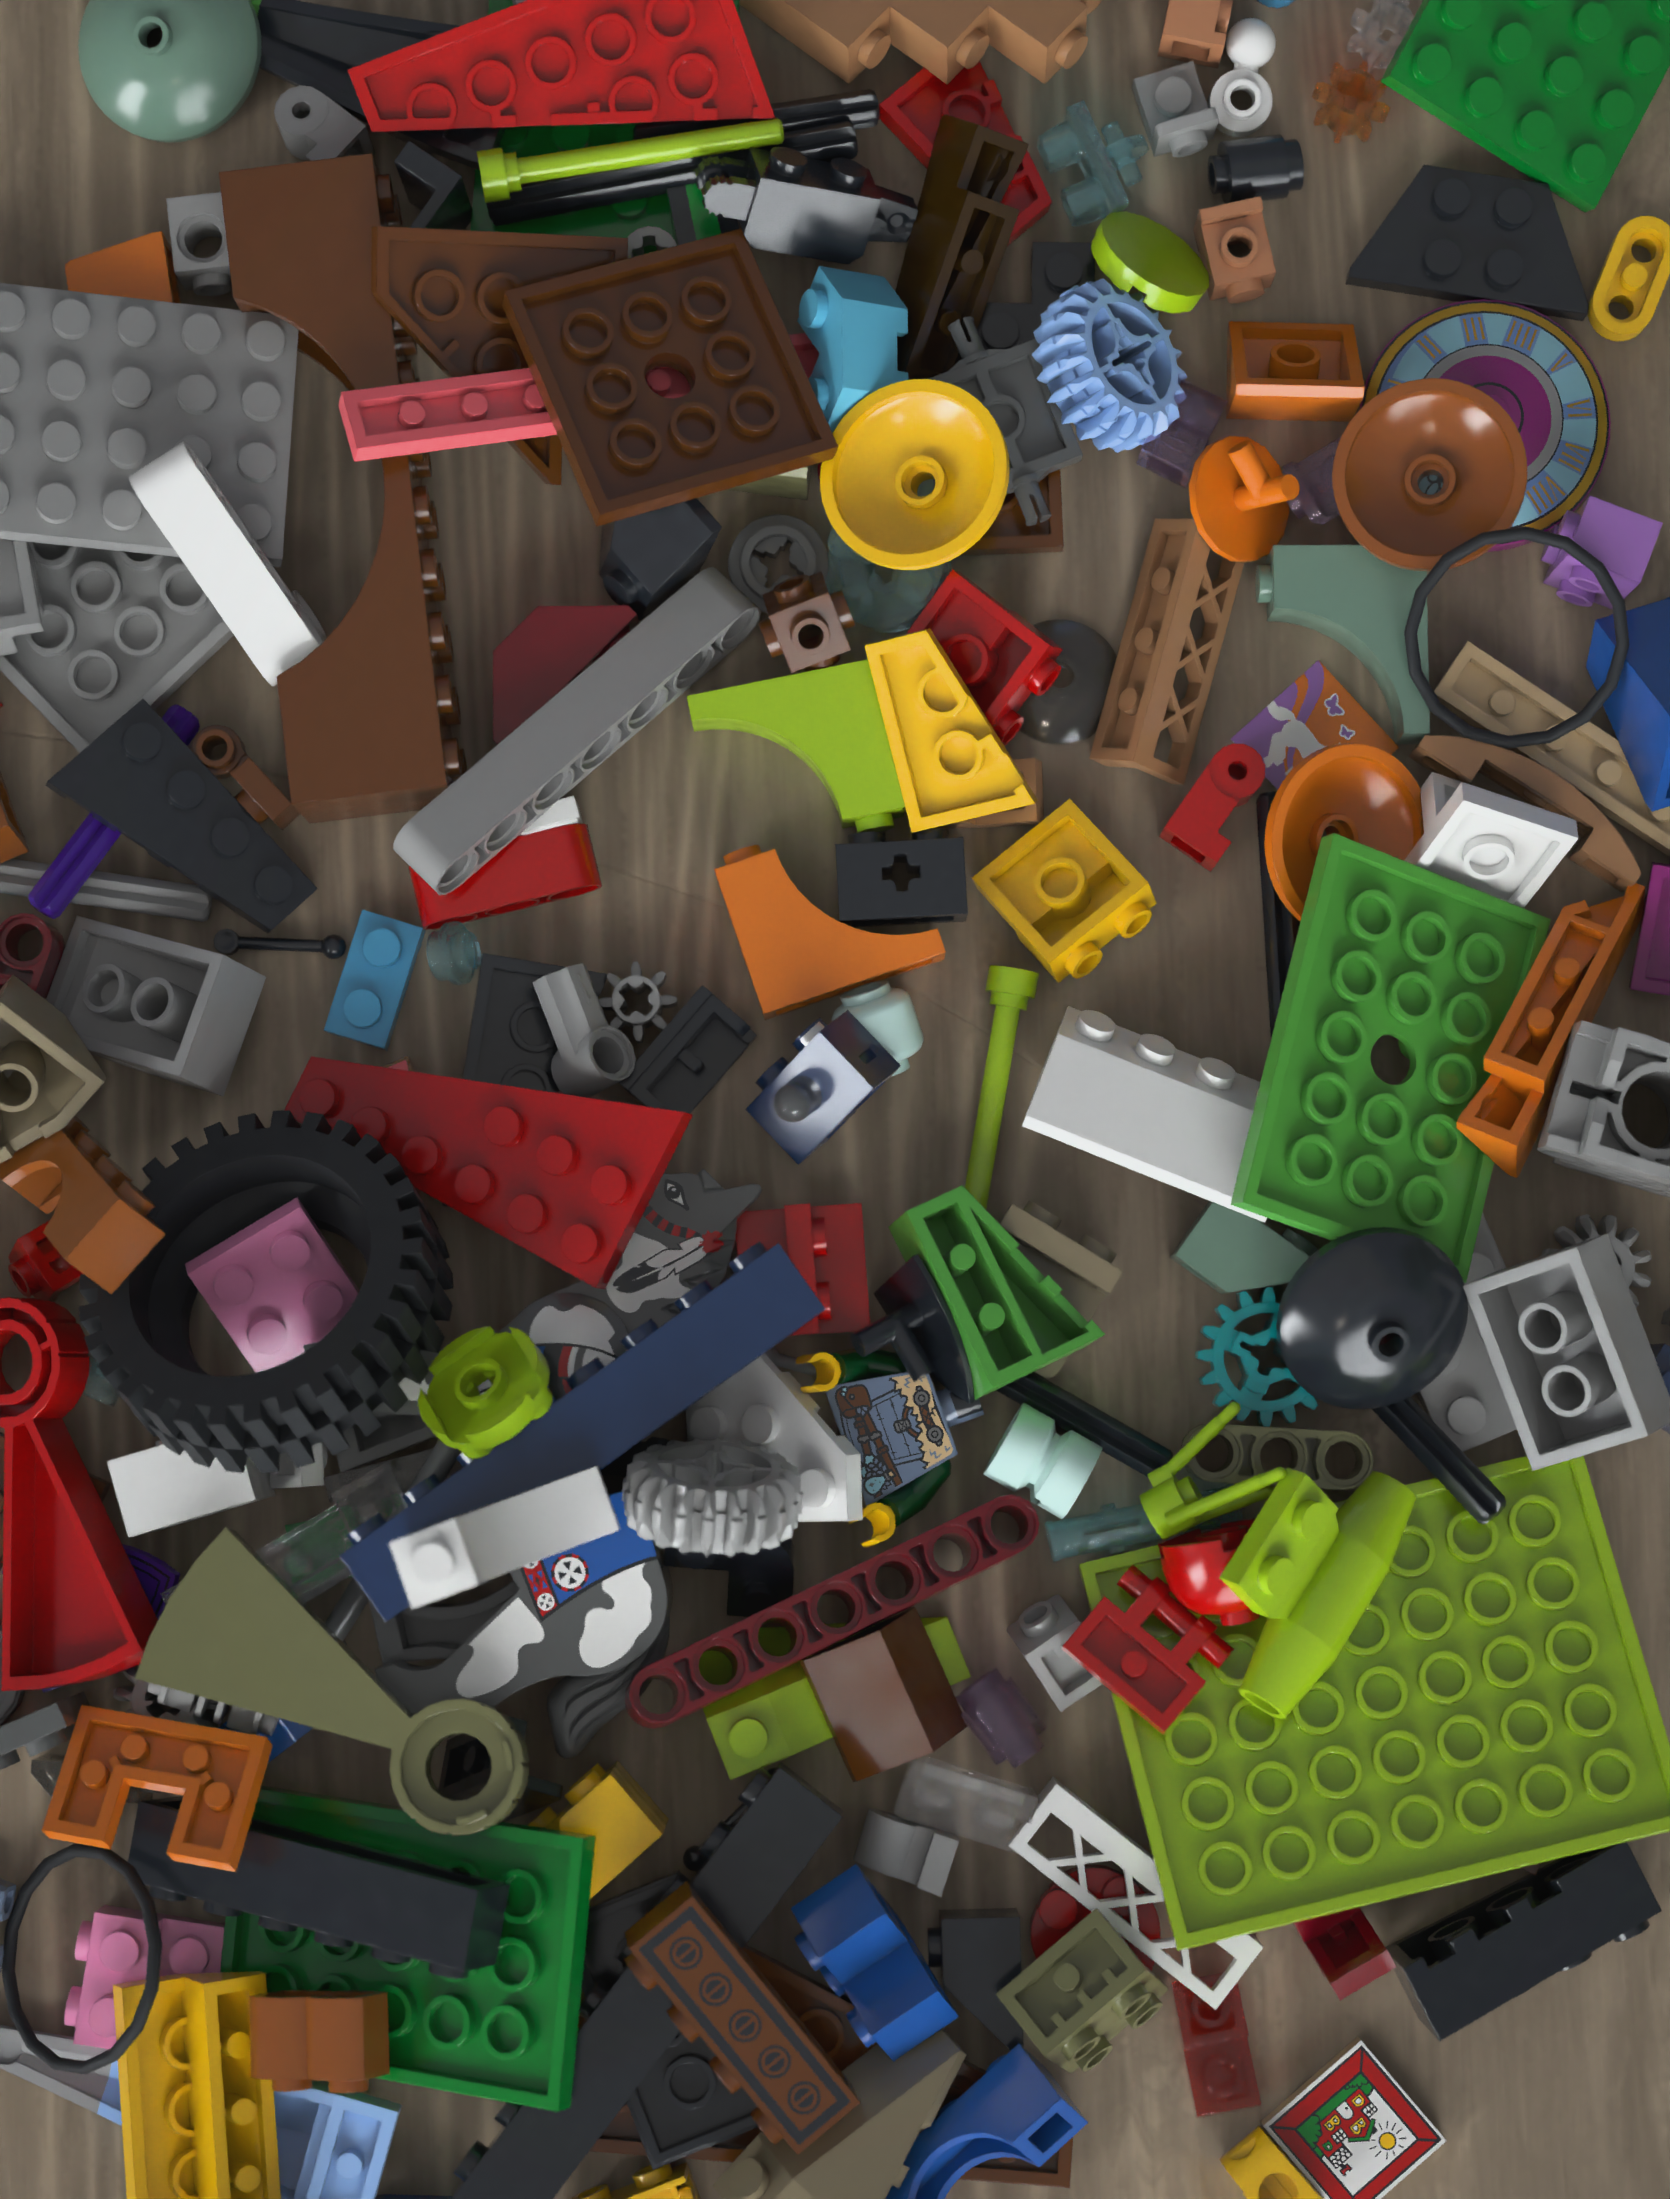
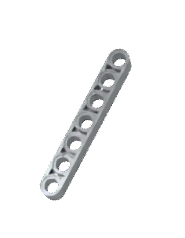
[393,567,761,895]

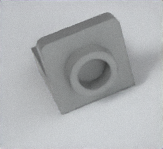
[1132,61,1219,157]
[1007,1595,1102,1712]

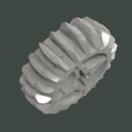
[622,1437,803,1557]

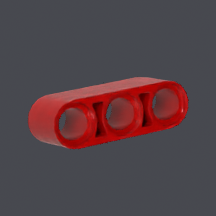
[408,823,602,930]

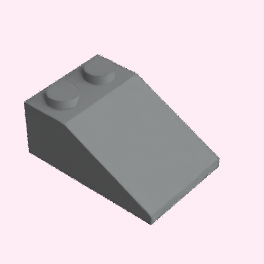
[46,916,266,1096]

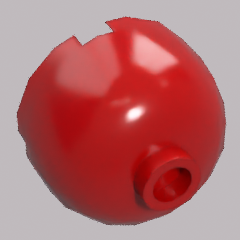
[1158,1517,1260,1626]

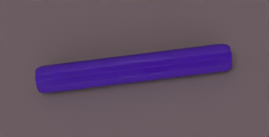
[28,704,200,919]

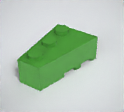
[888,1185,1106,1400]

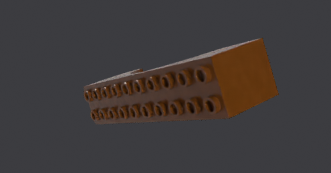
[219,153,467,824]

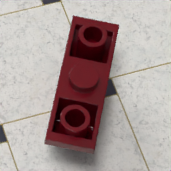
[493,605,639,745]

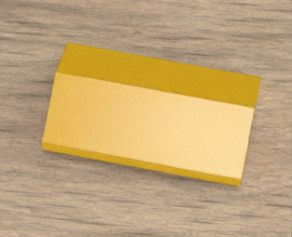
[113,1971,281,2199]

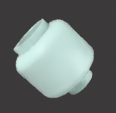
[832,980,924,1077]

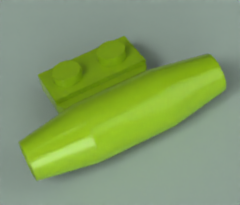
[1220,1468,1416,1719]

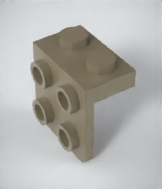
[999,1201,1124,1378]

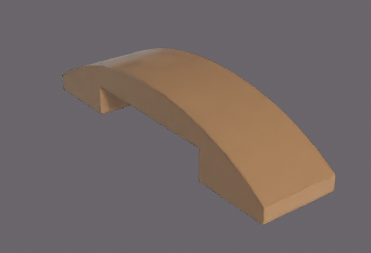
[1408,735,1642,893]

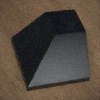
[599,498,722,621]

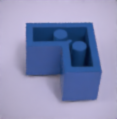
[790,1864,959,2062]

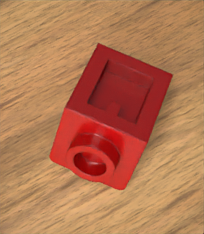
[8,1220,84,1302]

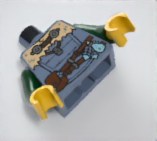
[795,1348,984,1548]

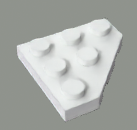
[686,1353,863,1522]

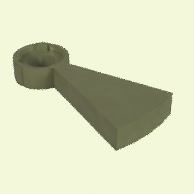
[134,1527,529,1835]

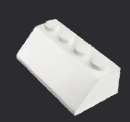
[1022,1006,1267,1223]

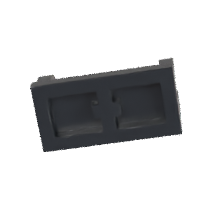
[619,985,757,1114]

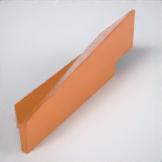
[1456,883,1645,1178]

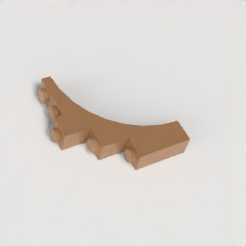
[739,0,1102,84]

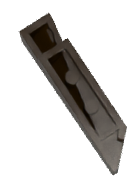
[895,115,1029,380]

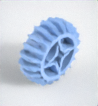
[1032,278,1187,453]

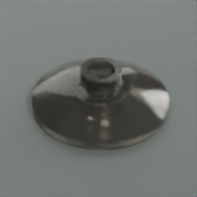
[1017,619,1117,745]

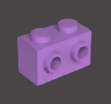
[1541,496,1663,610]

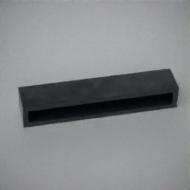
[128,1797,510,1979]

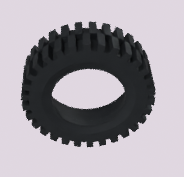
[79,1110,454,1473]

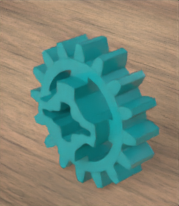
[1195,1287,1318,1427]

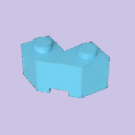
[797,266,908,433]

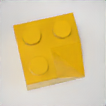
[527,1761,669,1899]

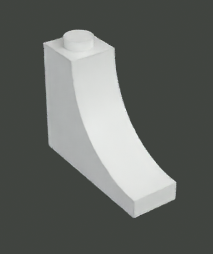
[388,1466,621,1609]

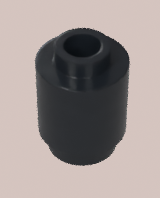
[1208,134,1304,204]

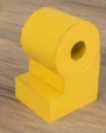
[1219,2126,1323,2199]

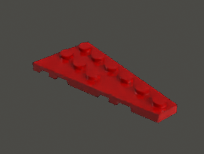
[347,0,775,132]
[284,1056,693,1290]

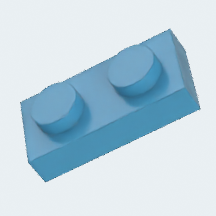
[324,909,425,1051]

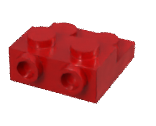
[906,569,1063,746]

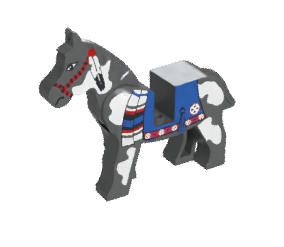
[303,1168,762,1759]

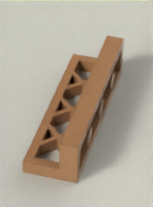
[1089,518,1245,785]

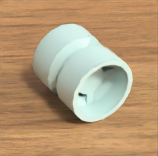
[983,1403,1103,1519]

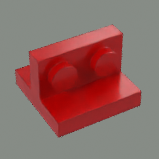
[736,1203,870,1337]

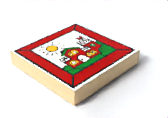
[1260,2036,1447,2199]

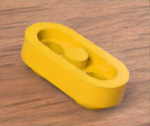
[1588,216,1670,341]

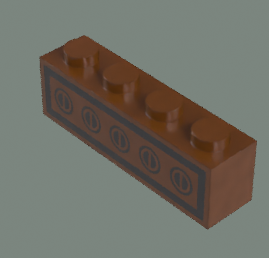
[624,1881,860,2155]

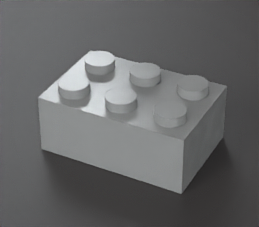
[1463,1233,1670,1471]

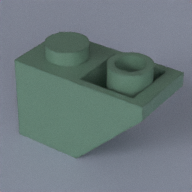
[1169,1201,1318,1294]

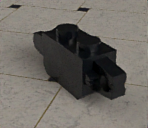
[694,147,918,265]

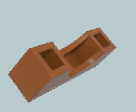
[0,1116,165,1294]

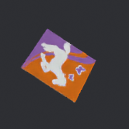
[1231,660,1399,790]

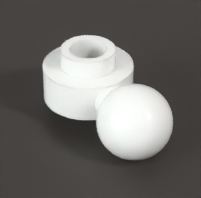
[1208,18,1276,137]

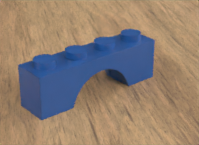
[886,2044,1088,2199]

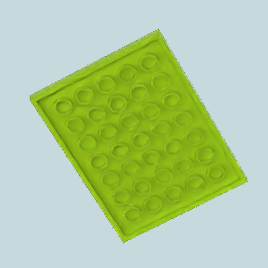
[1079,1456,1670,1951]

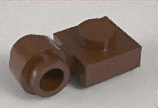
[191,725,300,830]

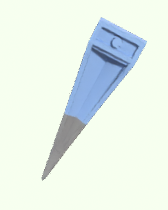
[0,2025,402,2199]

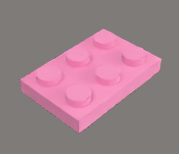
[185,1197,360,1373]

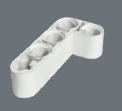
[129,441,327,687]

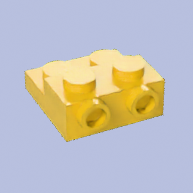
[972,798,1157,983]

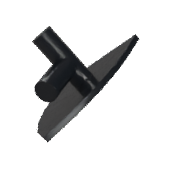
[851,1254,975,1404]

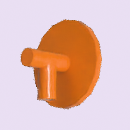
[1189,436,1300,562]

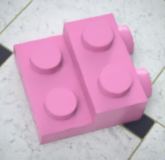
[64,1905,225,2049]

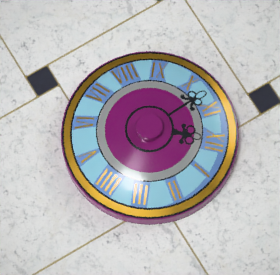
[1357,300,1611,552]

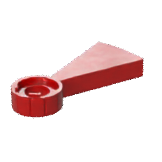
[0,1297,158,1691]

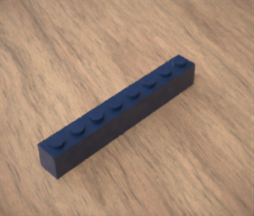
[339,1241,825,1622]

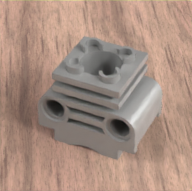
[1537,1020,1670,1198]

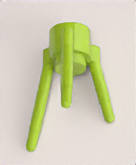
[1139,1402,1287,1540]

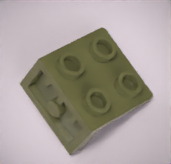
[996,1908,1169,2073]

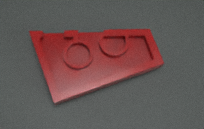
[879,61,1052,247]

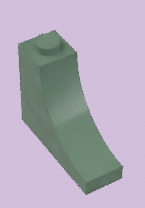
[1255,545,1430,744]

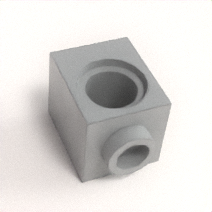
[166,192,232,296]

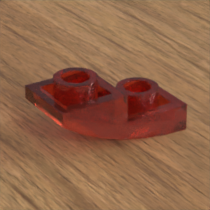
[1171,1973,1261,2119]

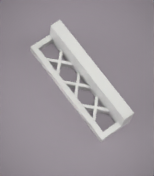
[1008,1777,1264,2010]

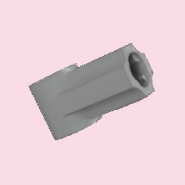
[532,963,636,1098]

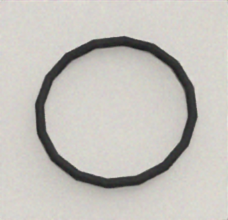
[1404,526,1630,749]
[1,1843,162,2074]

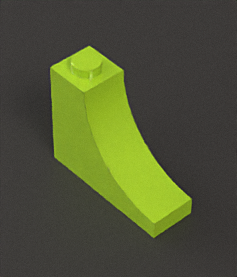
[687,659,905,833]

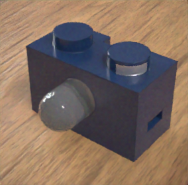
[745,1010,901,1165]

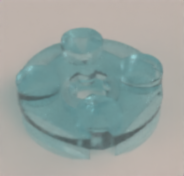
[826,528,952,633]

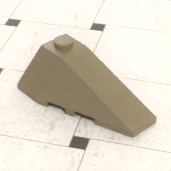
[0,975,106,1164]
[712,2028,967,2199]

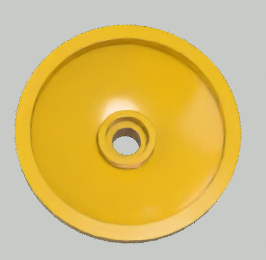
[820,379,1010,570]

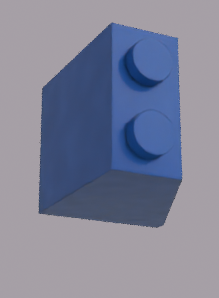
[1586,597,1670,812]

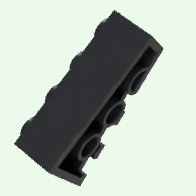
[1386,1842,1662,2041]

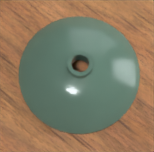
[78,0,262,143]

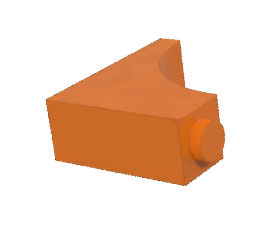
[714,845,946,1020]

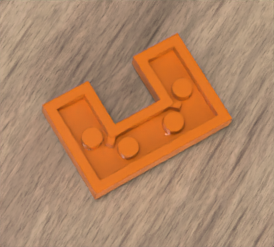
[42,1705,273,1872]

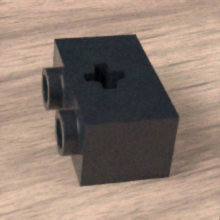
[835,828,968,928]

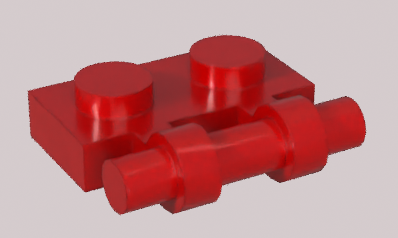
[1062,1565,1234,1735]

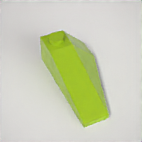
[699,1616,971,1780]

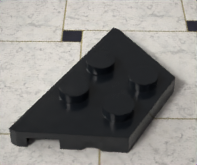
[1345,165,1589,321]

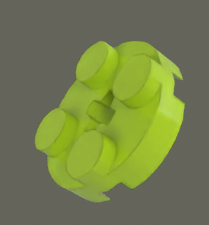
[418,1326,553,1459]

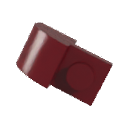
[1292,1907,1396,2000]

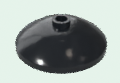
[1276,1227,1468,1410]

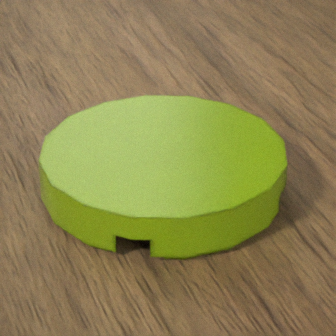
[1091,211,1209,314]

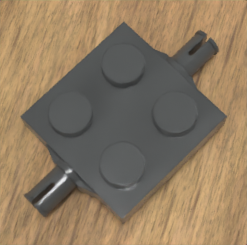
[929,316,1083,526]

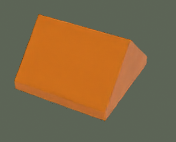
[1226,321,1365,422]

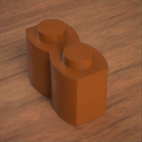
[249,1990,390,2093]

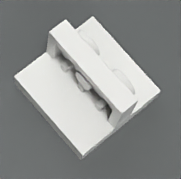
[1404,772,1578,908]

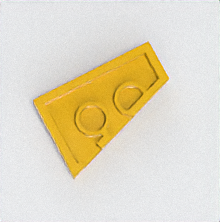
[865,628,1038,833]

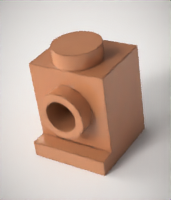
[1157,0,1233,68]
[1193,196,1276,304]

